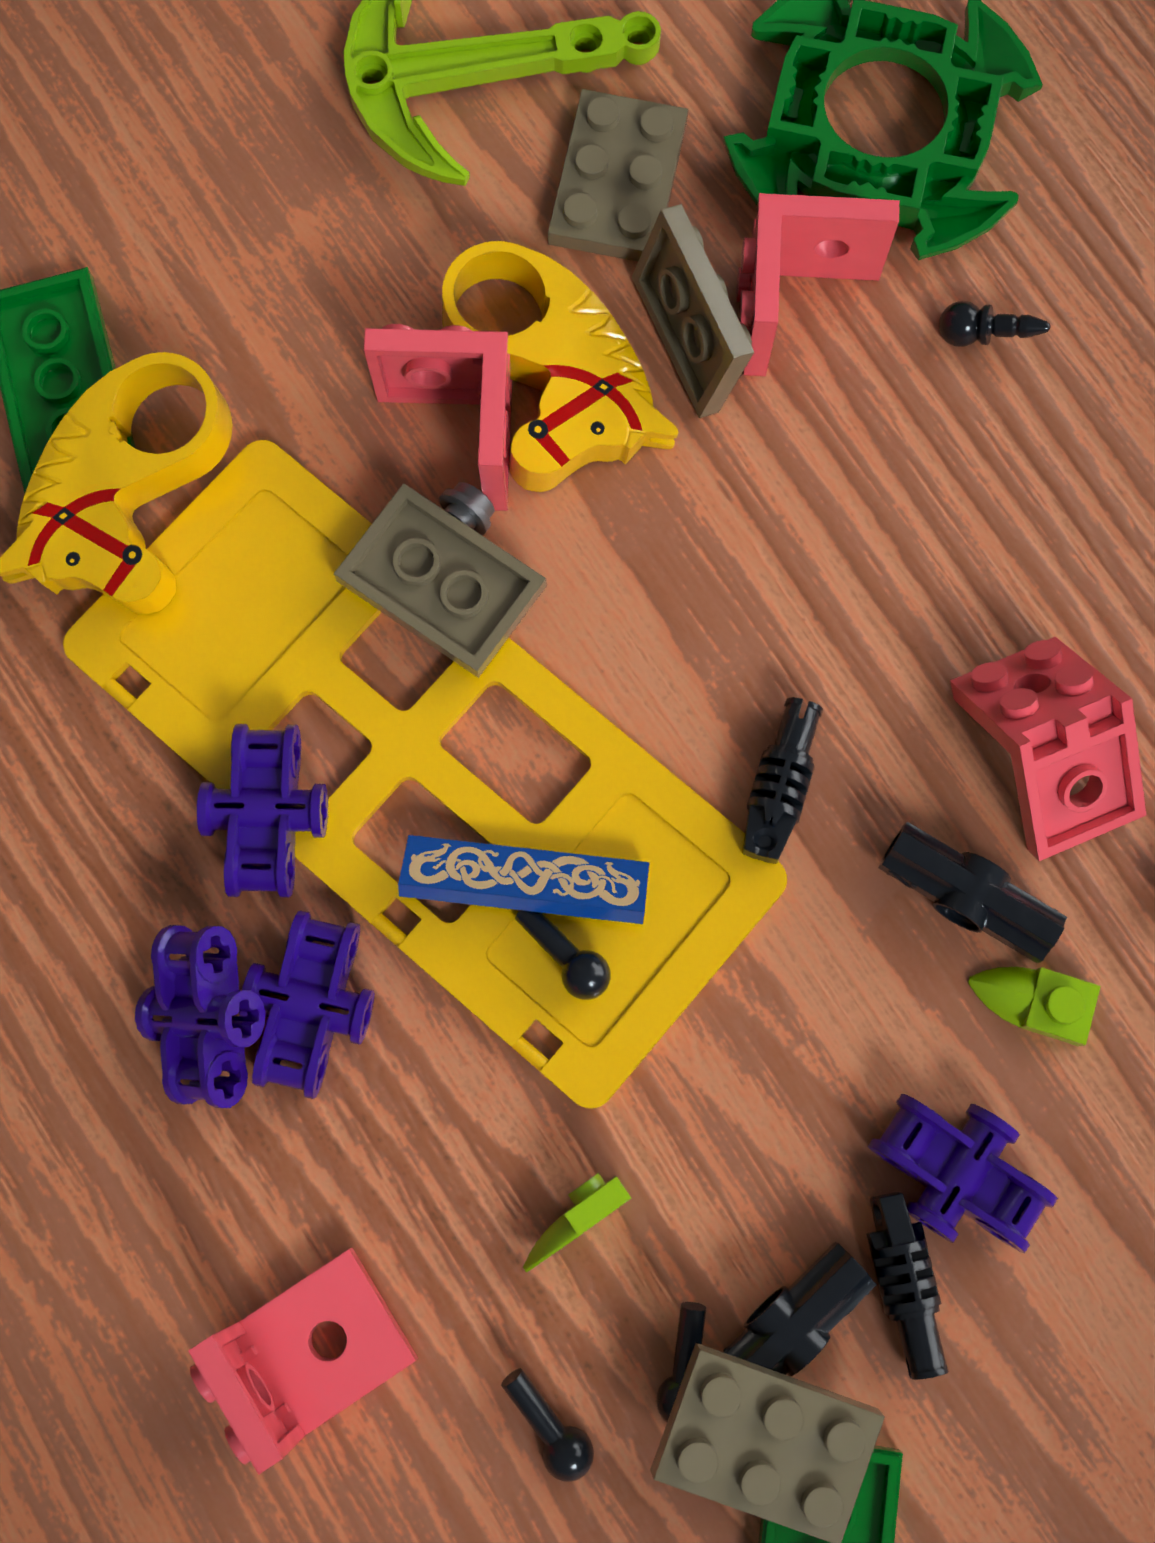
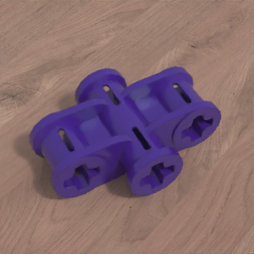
[197,724,328,898]
[239,910,375,1099]
[135,925,266,1108]
[868,1094,1058,1253]

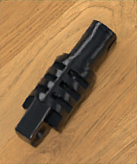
[742,697,823,864]
[866,1192,949,1380]

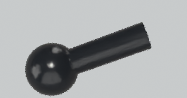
[515,910,611,1000]
[656,1302,706,1422]
[501,1368,594,1482]

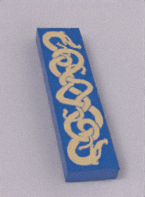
[398,835,649,924]

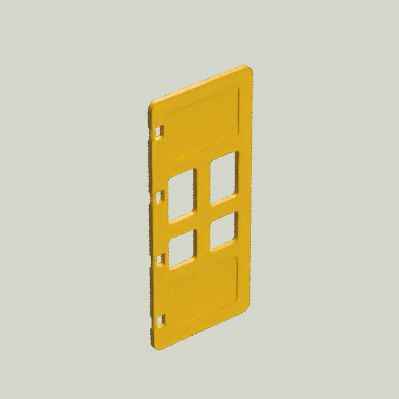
[63,440,787,1109]

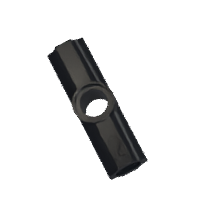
[878,822,1067,963]
[723,1242,877,1376]

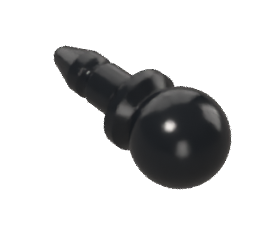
[939,301,1051,347]

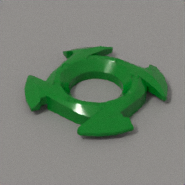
[723,0,1043,260]

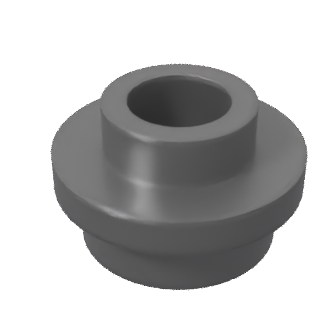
[439,482,495,535]

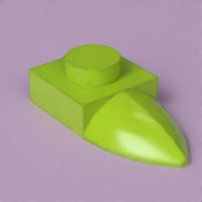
[968,966,1101,1047]
[523,1173,631,1273]

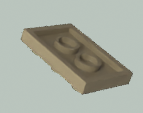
[548,89,688,262]
[632,204,754,418]
[334,483,547,678]
[650,1343,885,1543]

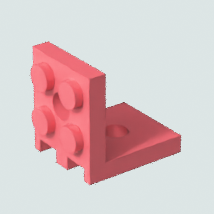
[736,193,900,376]
[364,324,513,511]
[950,637,1146,861]
[188,1248,418,1475]

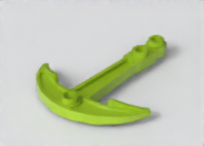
[344,0,661,186]

